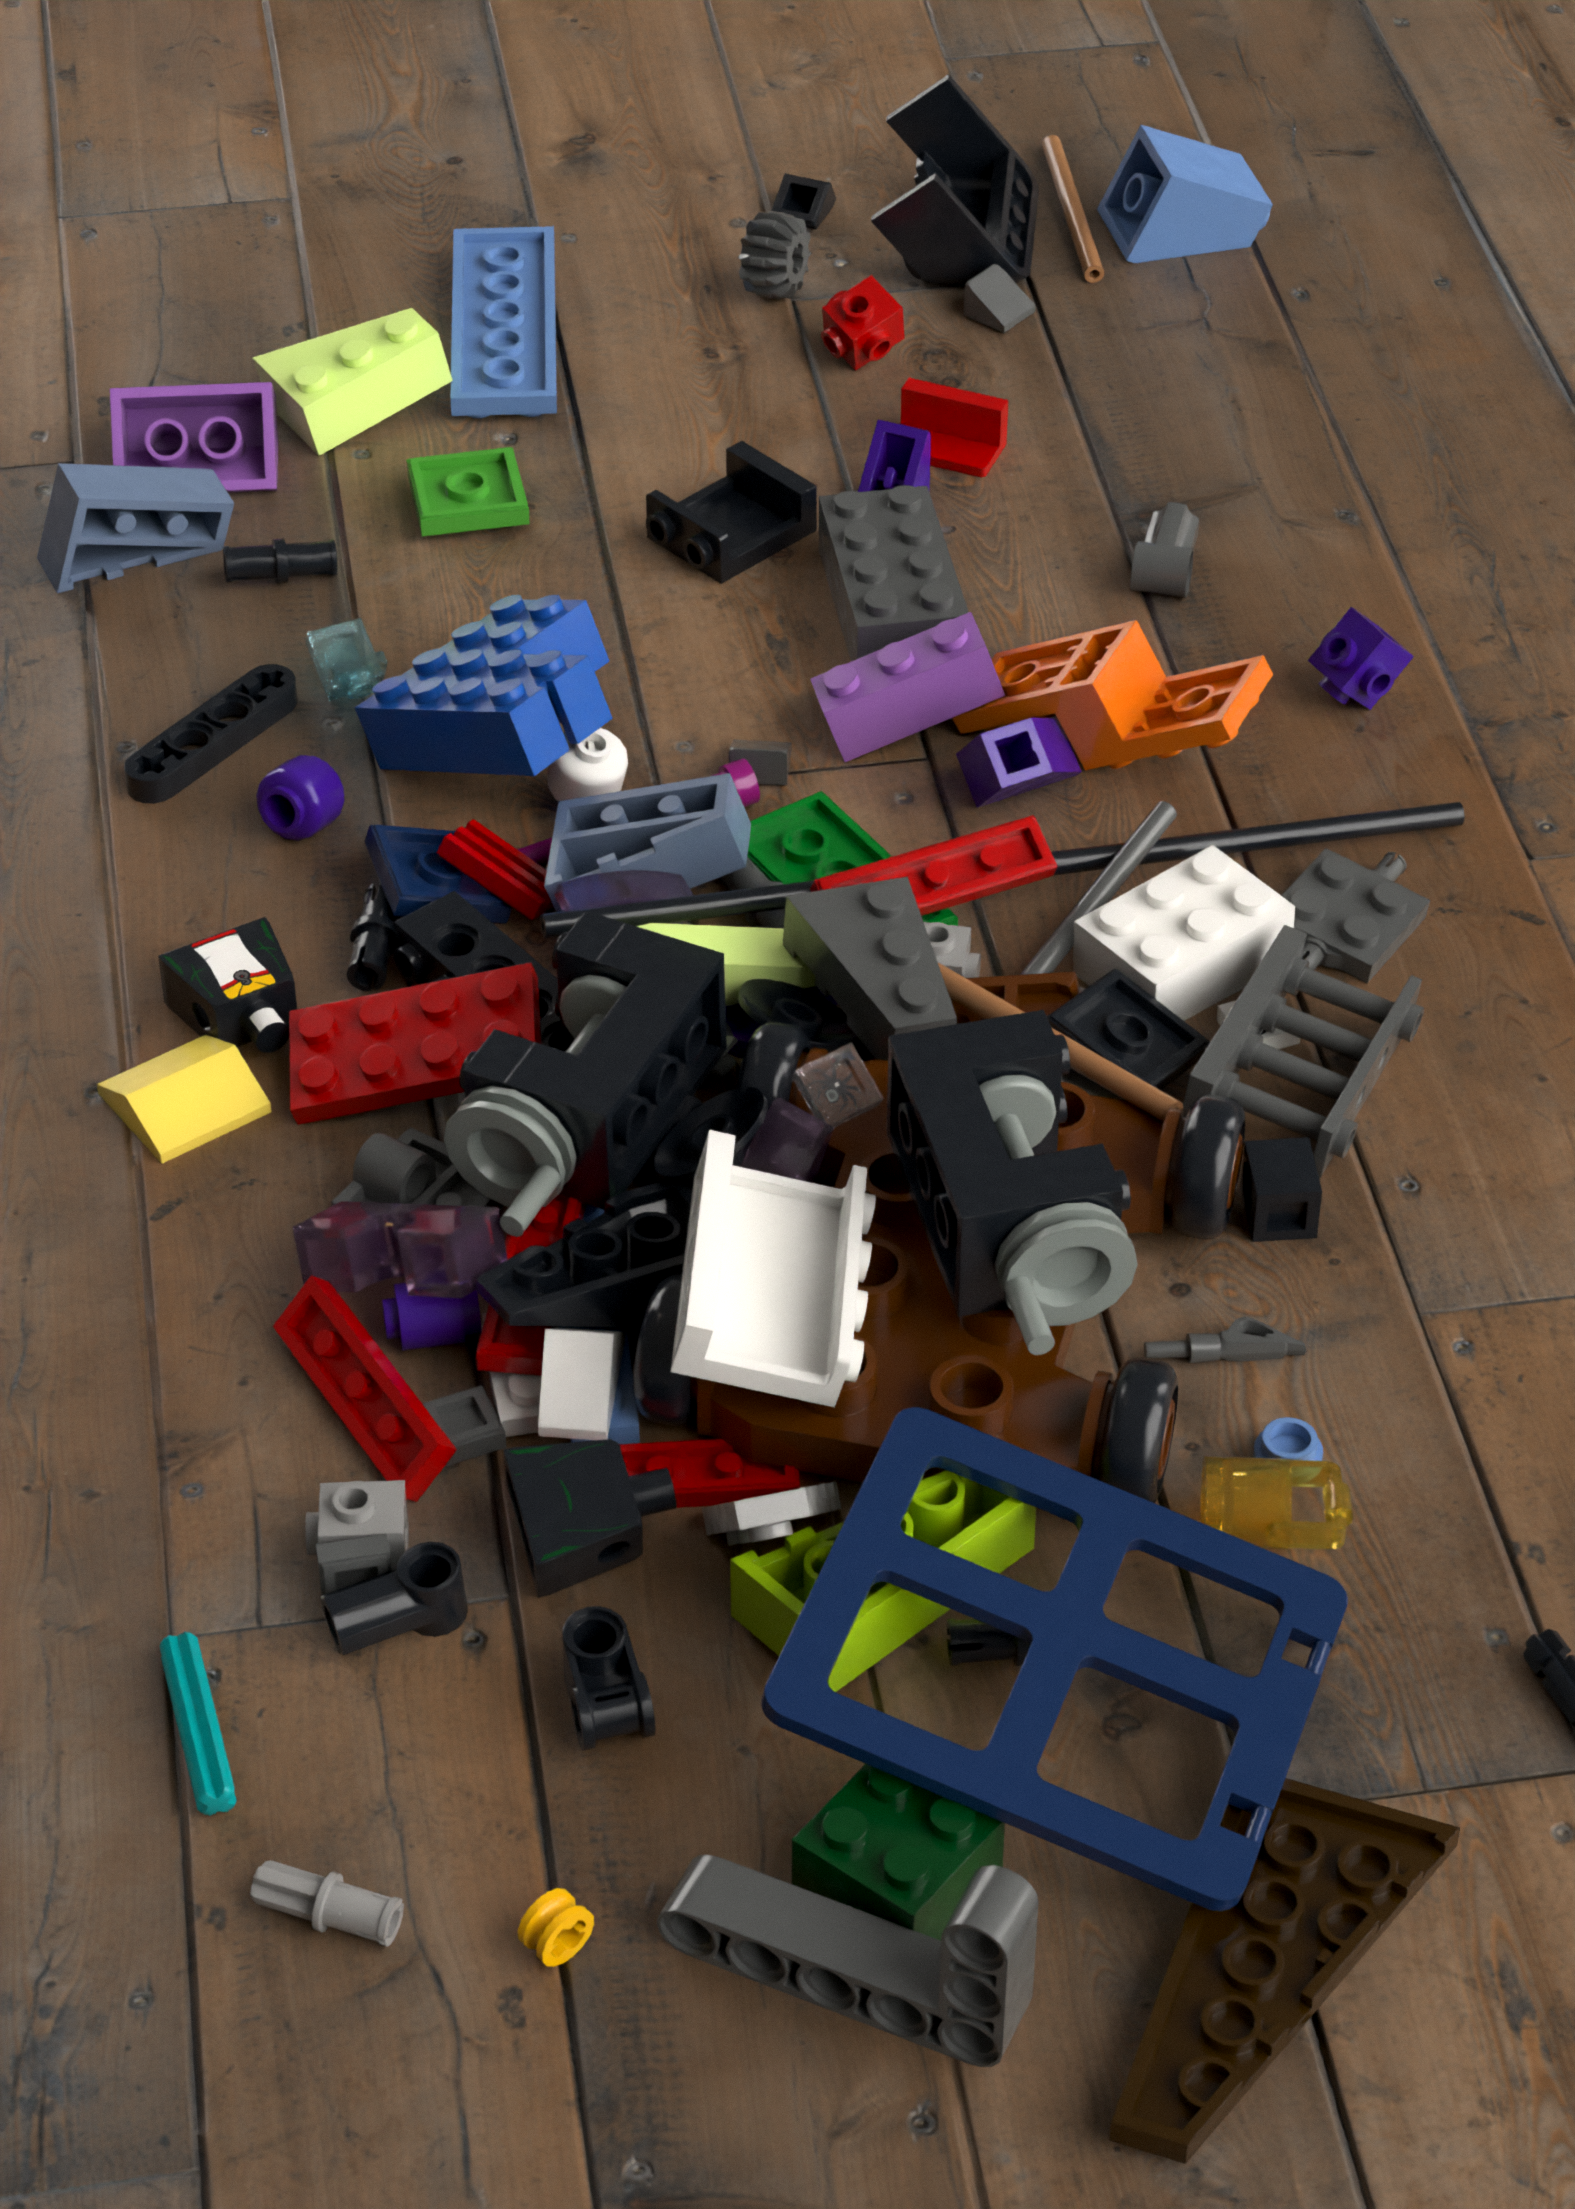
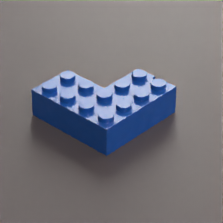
[355,595,613,776]

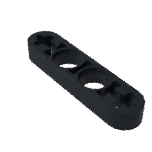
[124,664,298,804]

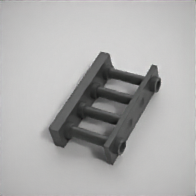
[1183,924,1425,1178]

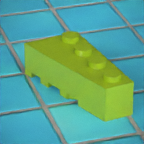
[730,1470,1036,1692]

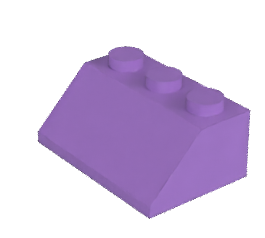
[110,382,278,493]
[810,612,1005,762]

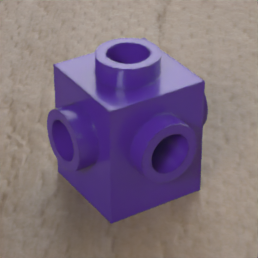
[1308,607,1414,710]

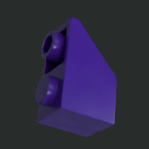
[956,717,1081,808]

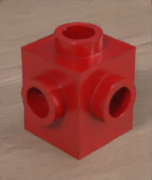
[821,275,905,371]

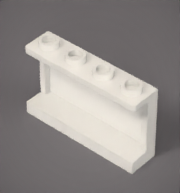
[671,1130,876,1408]

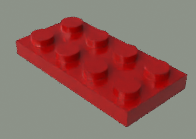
[289,962,541,1125]

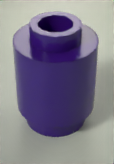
[382,1276,481,1351]

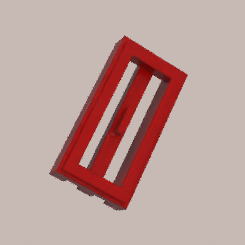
[437,819,554,920]

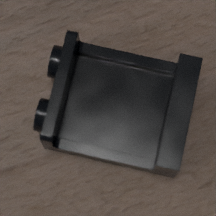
[646,441,817,584]

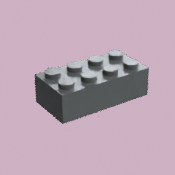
[818,485,969,661]

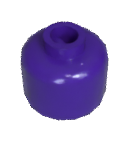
[256,755,345,841]

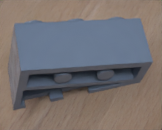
[37,463,234,593]
[544,773,751,912]

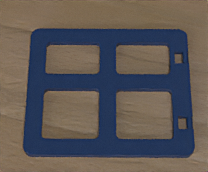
[761,1407,1348,1911]

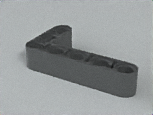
[657,1854,1039,2067]

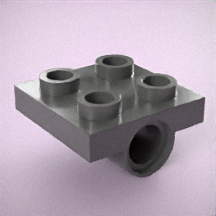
[331,1127,504,1271]

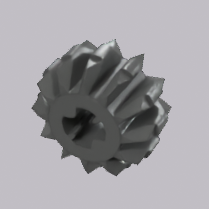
[738,211,812,300]

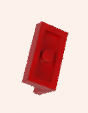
[900,378,1008,477]

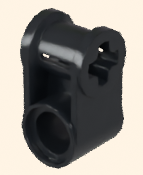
[562,1606,656,1751]

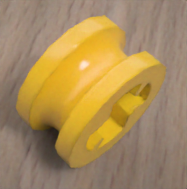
[517,1888,594,1967]

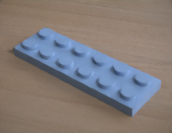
[450,226,557,418]

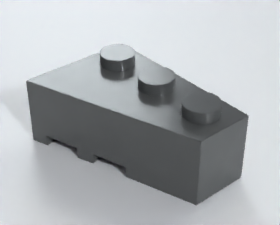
[783,877,957,1061]

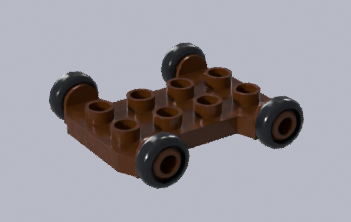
[633,1022,1246,1510]

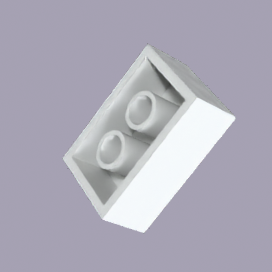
[1073,845,1295,1021]

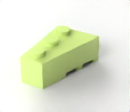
[253,308,453,456]

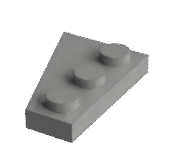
[702,1482,842,1546]

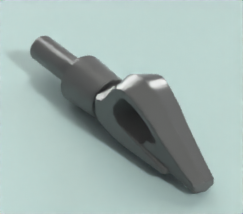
[1144,1317,1307,1363]

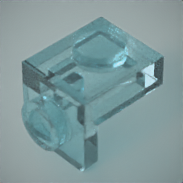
[306,618,388,701]

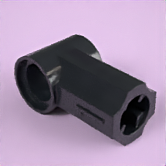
[320,1541,468,1655]

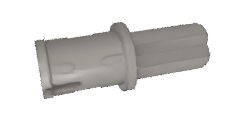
[250,1860,404,1947]

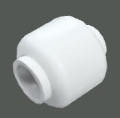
[547,728,628,801]

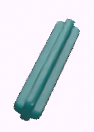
[159,1631,237,1816]

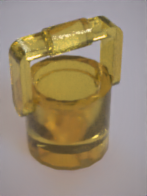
[1200,1456,1353,1549]

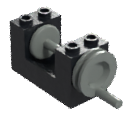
[443,911,727,1237]
[886,1010,1138,1355]

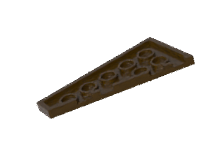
[1109,1778,1460,2164]

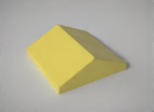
[97,1035,272,1164]

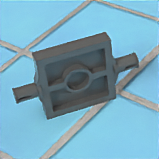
[1281,848,1430,983]

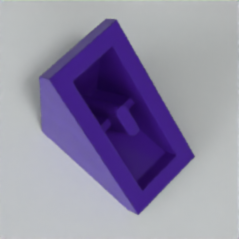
[858,419,931,492]

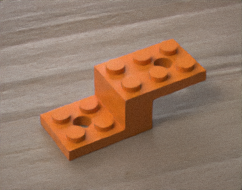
[952,620,1273,770]

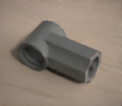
[1130,502,1199,598]

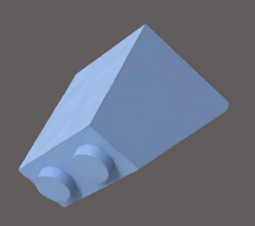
[1097,125,1273,263]

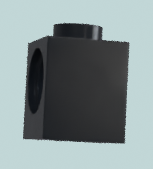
[1240,1137,1322,1242]

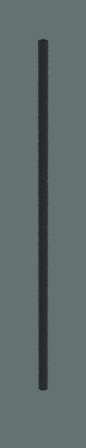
[540,802,1465,939]

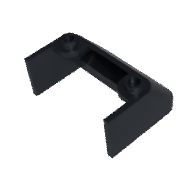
[871,74,1039,285]

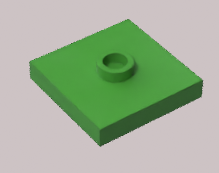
[406,447,530,537]

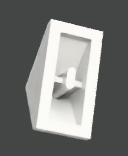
[538,1327,625,1440]

